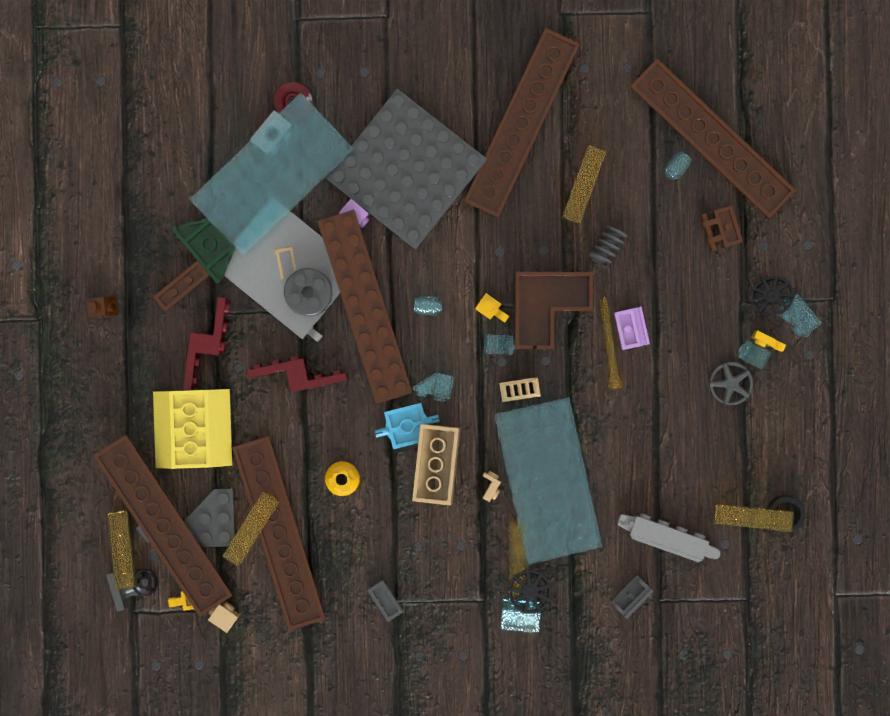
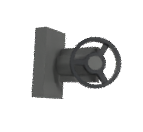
[106,569,158,612]

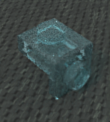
[484,334,515,355]
[738,341,771,370]

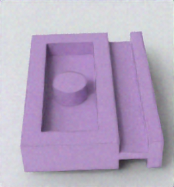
[614,307,650,350]

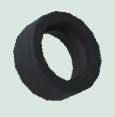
[767,495,805,532]

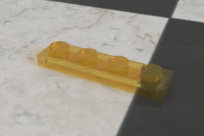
[562,145,606,224]
[223,491,280,567]
[714,504,794,532]
[108,510,136,590]
[509,521,528,598]

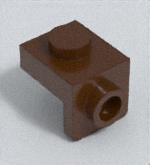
[86,297,118,318]

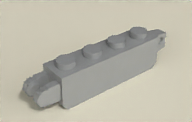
[617,513,720,562]

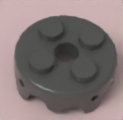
[284,268,333,316]

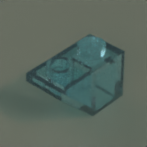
[412,372,455,402]

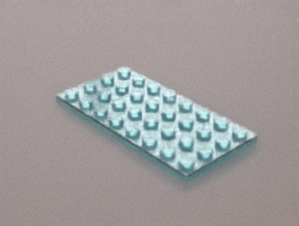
[189,93,354,255]
[494,397,602,565]

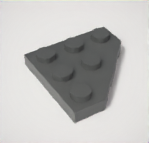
[184,488,236,547]

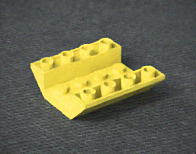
[153,389,233,469]

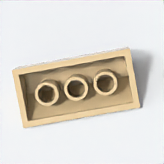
[412,424,460,505]

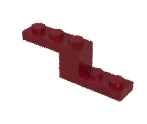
[183,297,230,391]
[247,356,348,392]

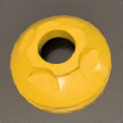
[325,461,360,496]

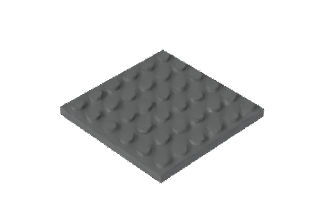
[326,89,487,250]

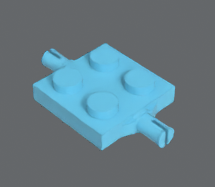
[375,403,440,449]

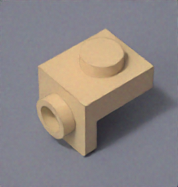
[482,471,501,502]

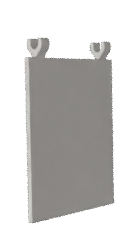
[224,196,340,342]

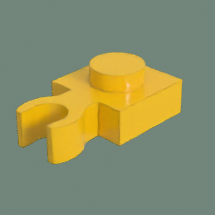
[751,331,786,352]

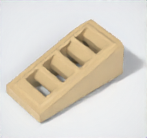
[499,377,541,402]

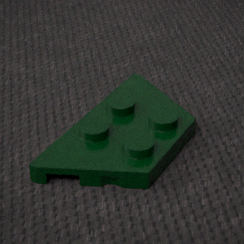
[171,217,236,285]

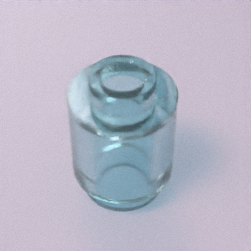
[664,151,692,181]
[414,296,442,316]

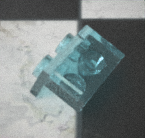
[779,294,822,338]
[500,599,541,633]

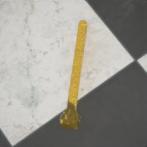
[600,297,623,389]

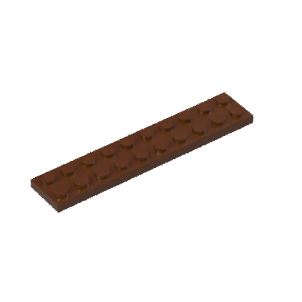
[464,28,580,218]
[630,59,796,219]
[317,209,413,404]
[93,434,233,617]
[232,436,326,631]

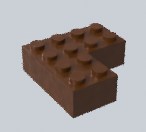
[515,272,593,349]

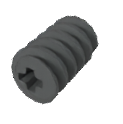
[588,226,628,269]

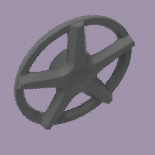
[710,362,753,405]

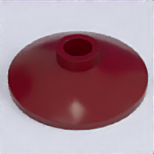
[274,82,312,121]

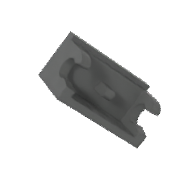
[610,575,654,619]

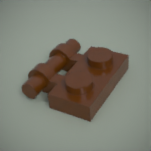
[700,205,743,252]

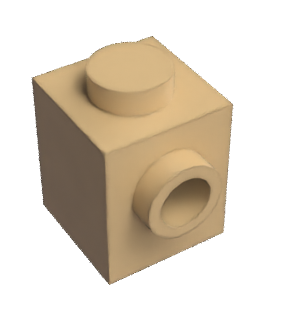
[208,602,240,633]

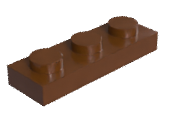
[153,261,210,312]

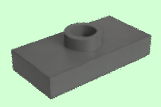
[367,579,404,622]

